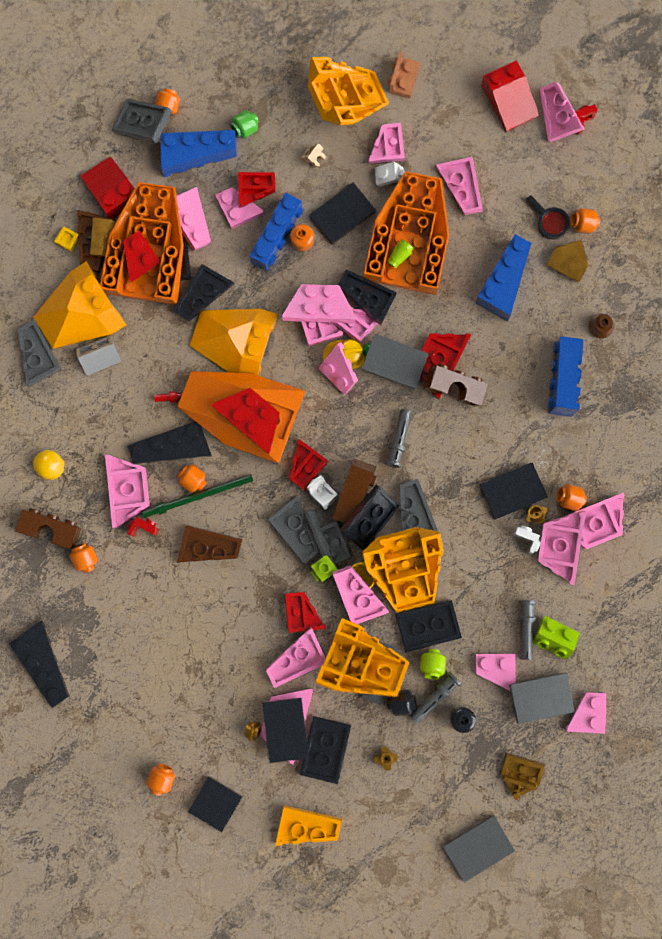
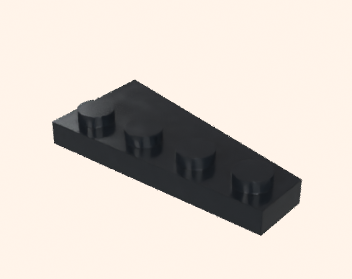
[127,421,212,464]
[9,621,70,708]

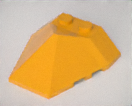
[308,57,389,125]
[33,261,126,349]
[190,309,278,376]
[363,527,443,613]
[315,618,409,697]

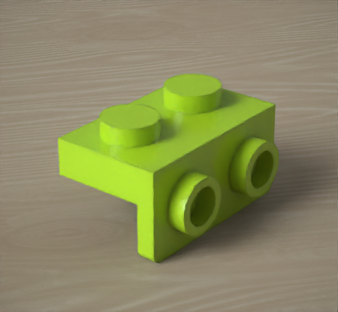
[532,616,580,660]

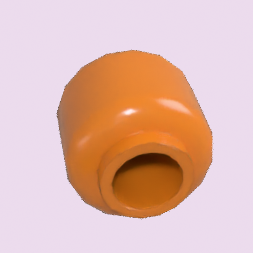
[155,88,180,115]
[570,208,600,234]
[290,224,314,252]
[177,464,207,493]
[556,484,587,511]
[69,543,98,573]
[146,763,175,796]

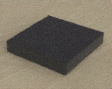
[188,776,243,832]

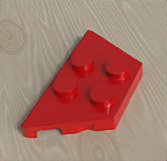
[420,333,471,400]
[211,388,280,454]

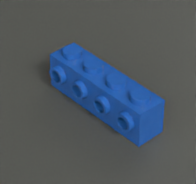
[249,192,304,271]

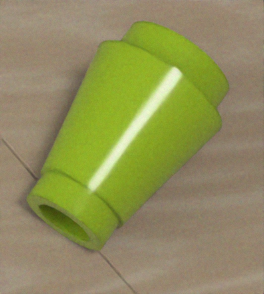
[387,239,414,268]

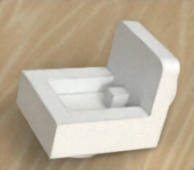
[375,162,405,187]
[307,475,339,510]
[513,526,541,555]

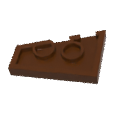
[77,210,114,273]
[177,525,243,563]

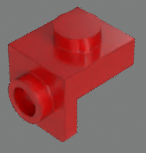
[575,104,598,135]
[127,517,160,537]

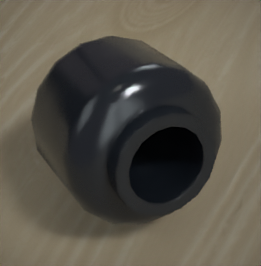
[387,690,417,716]
[449,706,476,733]

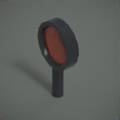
[526,195,570,240]

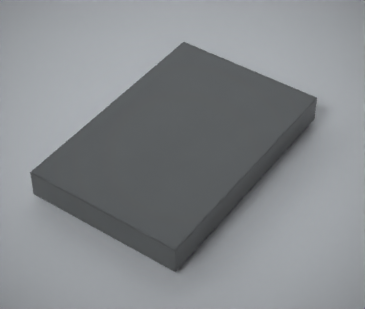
[112,99,172,143]
[362,334,429,390]
[509,673,575,724]
[443,815,515,883]

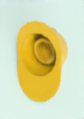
[323,339,366,369]

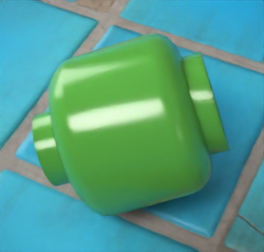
[231,110,259,139]

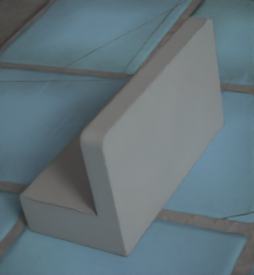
[76,335,121,375]

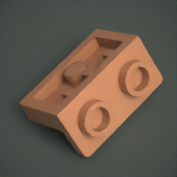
[387,52,420,98]

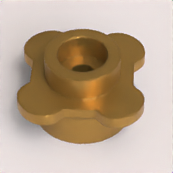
[526,505,548,524]
[245,721,261,742]
[374,747,398,771]

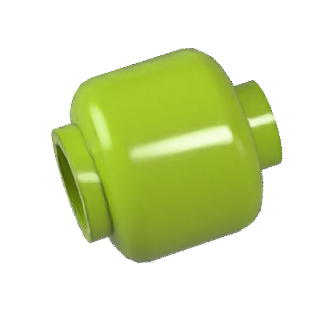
[420,649,446,680]

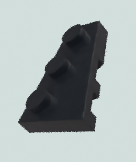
[173,264,234,322]
[338,269,397,325]

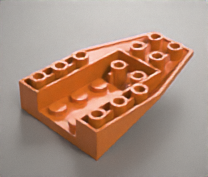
[364,171,449,295]
[100,182,184,305]
[178,371,305,465]

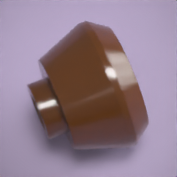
[588,313,614,338]

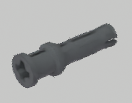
[384,409,412,468]
[518,600,536,660]
[410,672,462,724]

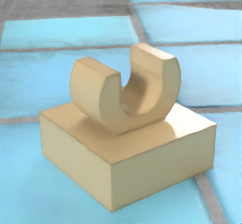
[300,143,326,167]

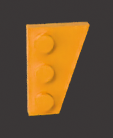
[275,805,342,846]

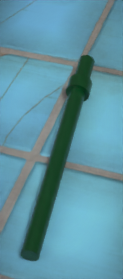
[142,474,253,518]

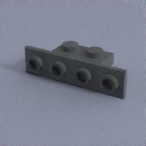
[305,510,354,585]

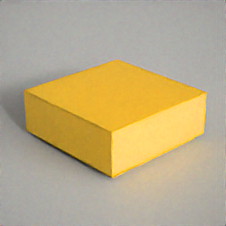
[54,226,79,252]

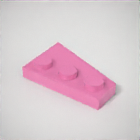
[540,82,584,142]
[436,157,483,215]
[177,187,211,251]
[332,565,389,624]
[266,627,326,688]

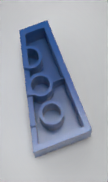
[160,130,237,177]
[475,234,531,321]
[547,336,583,417]

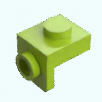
[310,555,337,583]

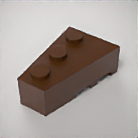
[332,459,377,523]

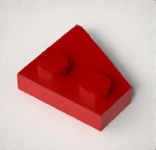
[238,172,276,208]
[123,230,161,283]
[289,439,329,491]
[284,592,326,633]

